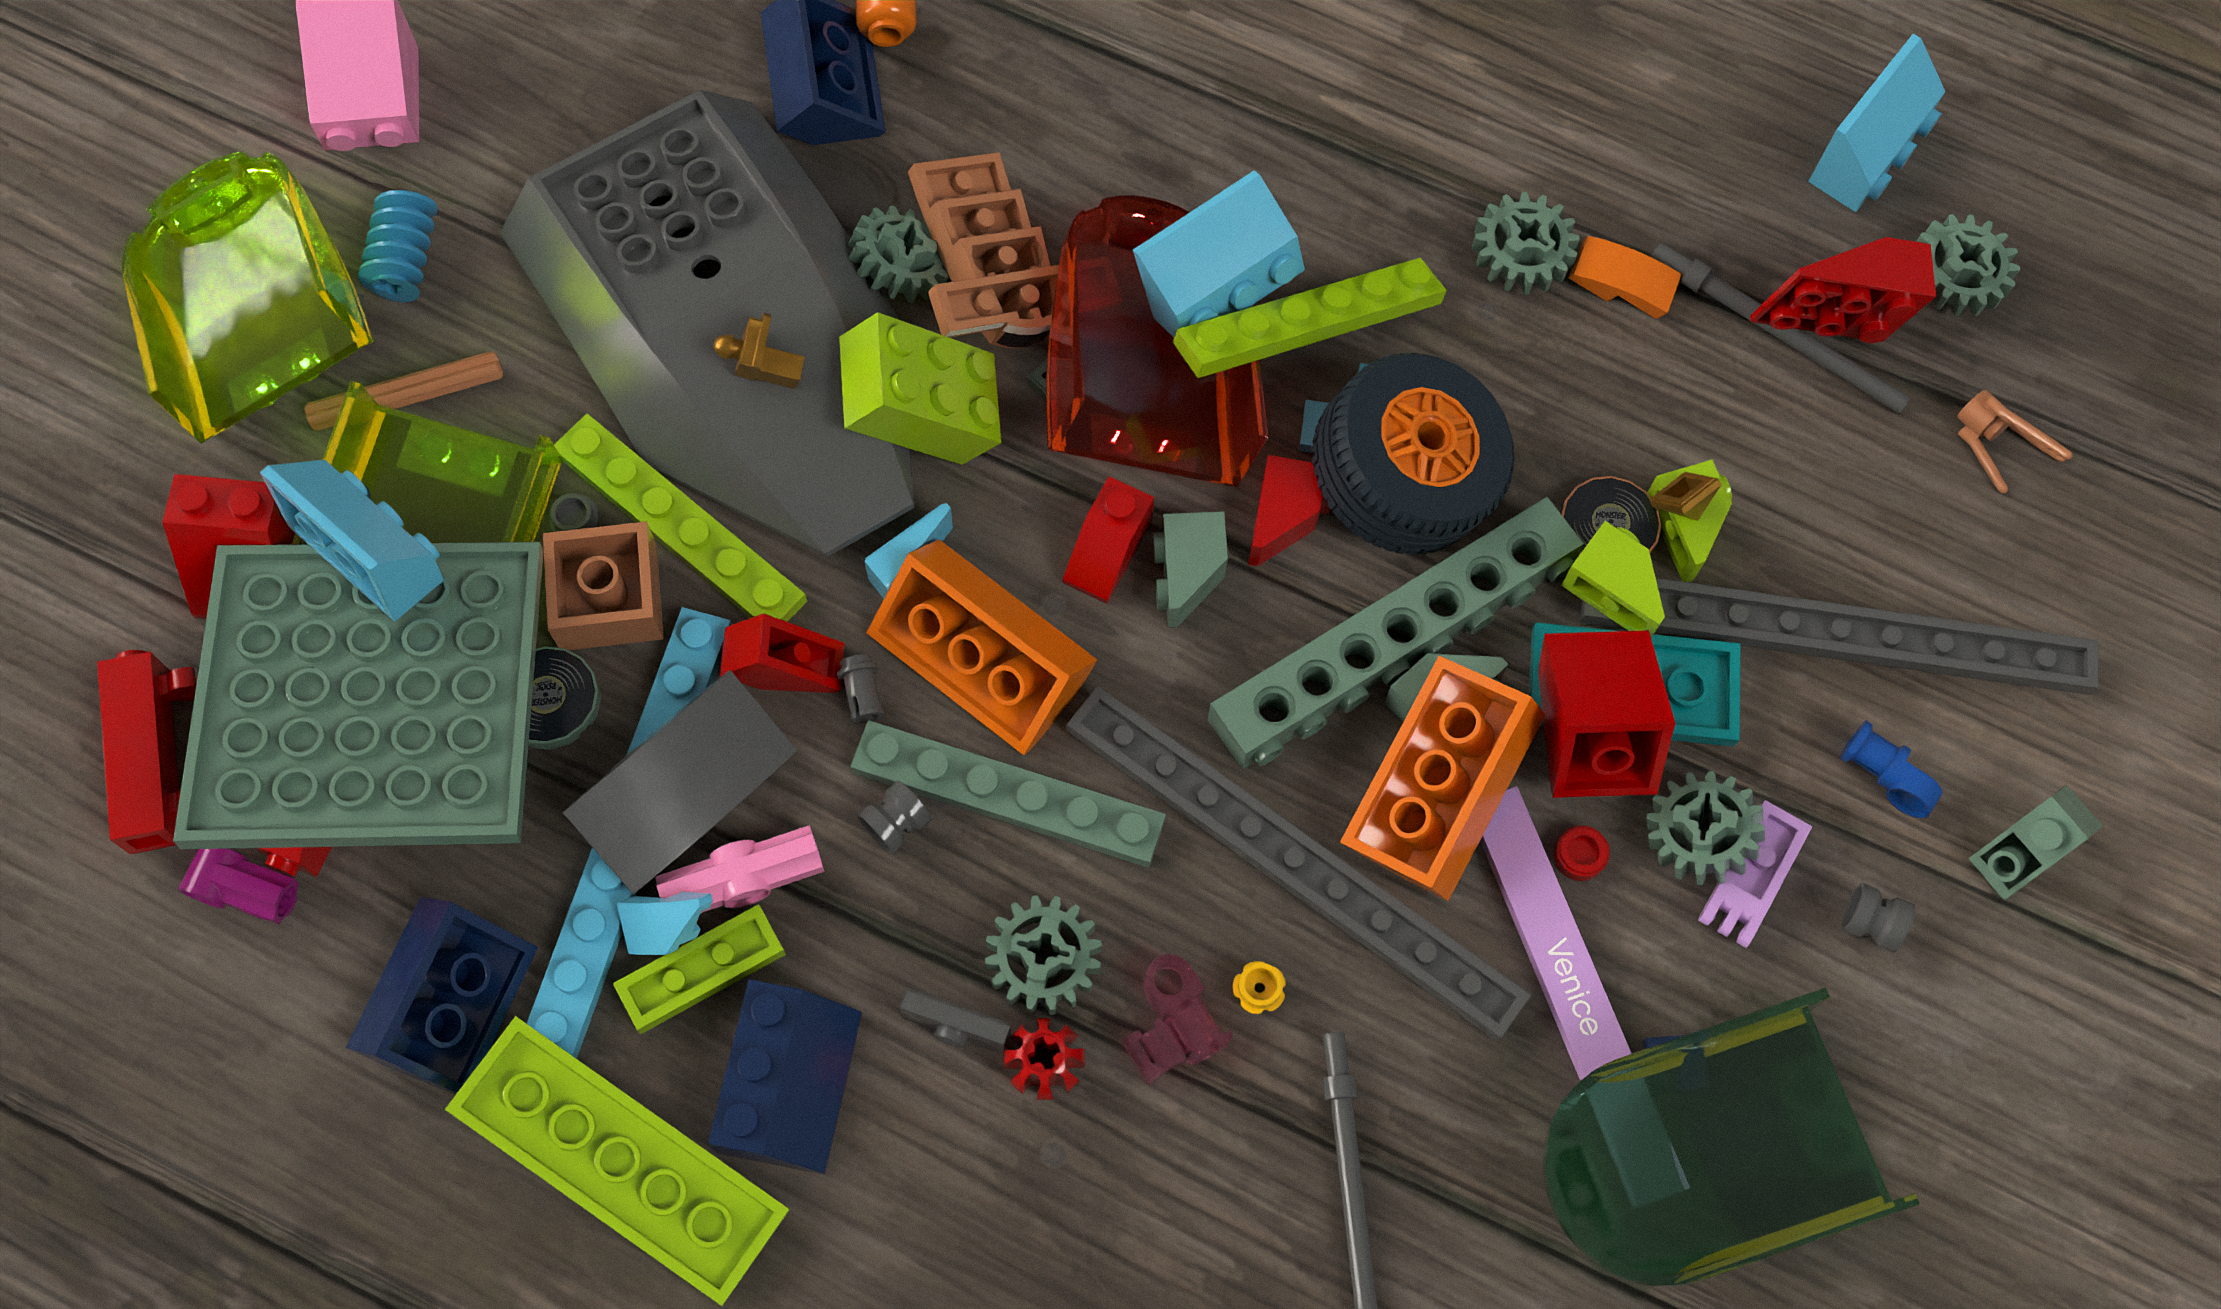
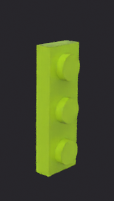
[613,904,786,1035]

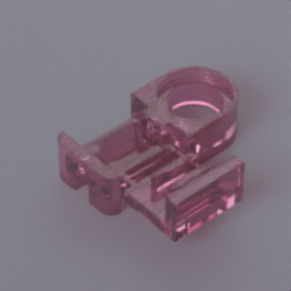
[1123,954,1233,1085]

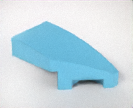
[617,891,713,955]

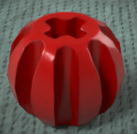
[1003,1018,1085,1100]

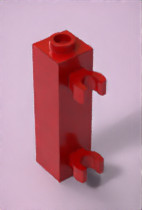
[97,650,198,855]

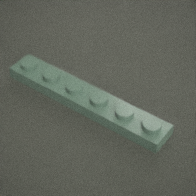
[850,720,1166,868]

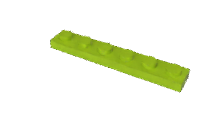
[1173,257,1447,378]
[552,414,807,622]

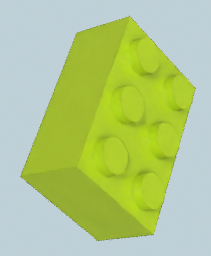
[839,312,1001,465]

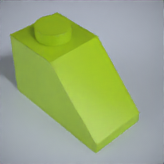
[1647,459,1732,582]
[1561,521,1665,638]

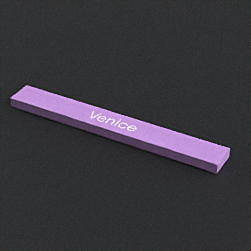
[1480,786,1689,1210]

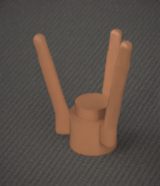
[1957,389,2072,494]

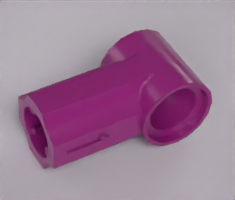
[177,849,300,925]

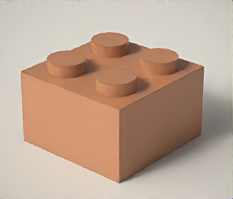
[543,521,664,650]

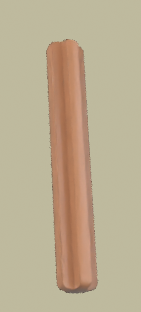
[305,351,503,431]

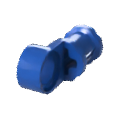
[1839,720,1943,819]

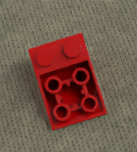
[1750,237,1936,343]

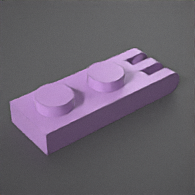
[1698,800,1812,948]

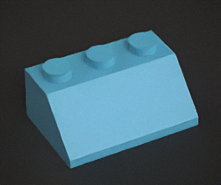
[1808,34,1946,212]
[1133,170,1305,337]
[260,460,444,622]

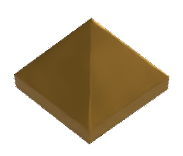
[1649,472,1721,521]

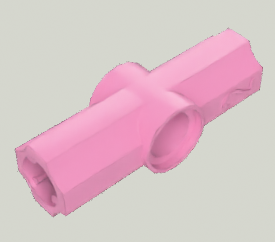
[655,825,825,914]

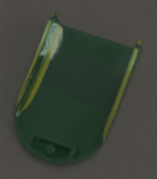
[1543,988,1920,1287]

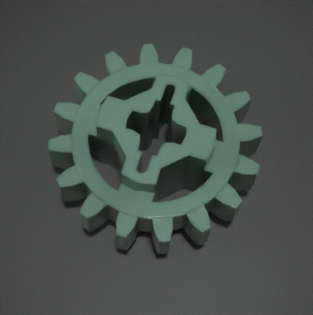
[1472,192,1580,294]
[848,206,949,303]
[1916,214,2020,316]
[1646,771,1765,885]
[985,895,1102,1015]

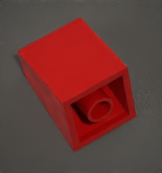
[162,474,307,619]
[1538,630,1675,798]

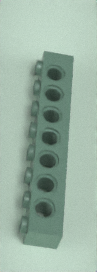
[1208,497,1584,770]

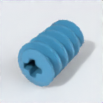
[358,190,438,303]

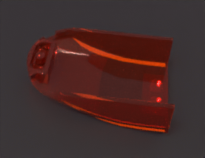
[1046,195,1268,487]

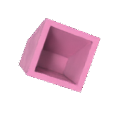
[296,0,419,151]

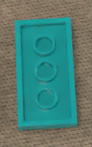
[1529,622,1741,747]

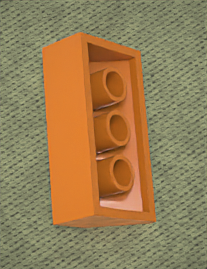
[866,539,1098,755]
[1340,656,1546,901]

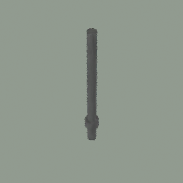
[1651,242,1911,414]
[1322,1032,1378,1309]

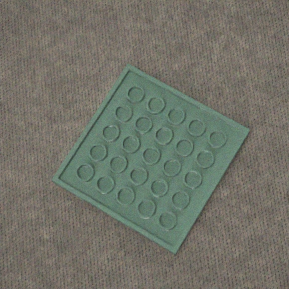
[173,542,543,849]

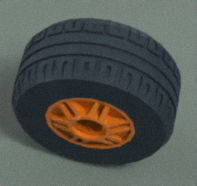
[1312,352,1515,555]

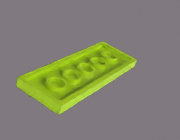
[445,1016,790,1306]

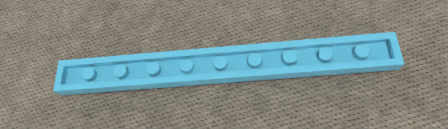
[527,607,732,1059]

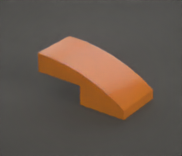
[1569,236,1682,320]

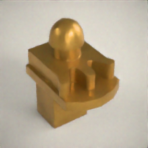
[713,312,805,389]

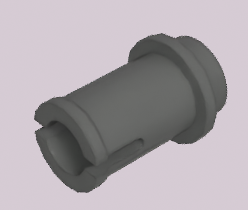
[837,654,884,724]

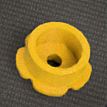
[1233,961,1286,1014]

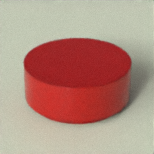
[1554,825,1610,881]

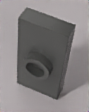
[900,989,1011,1055]

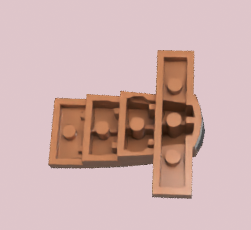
[908,152,1122,348]

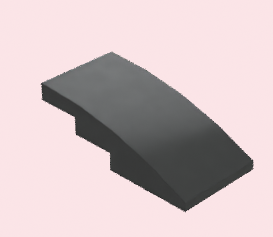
[562,670,798,894]

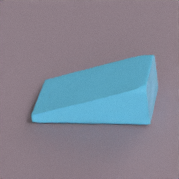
[864,503,953,599]

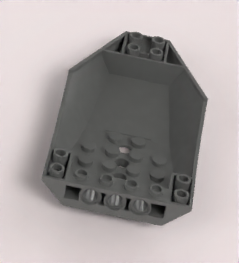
[500,90,914,558]

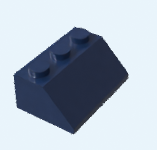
[761,0,886,145]
[346,897,538,1095]
[708,979,862,1175]

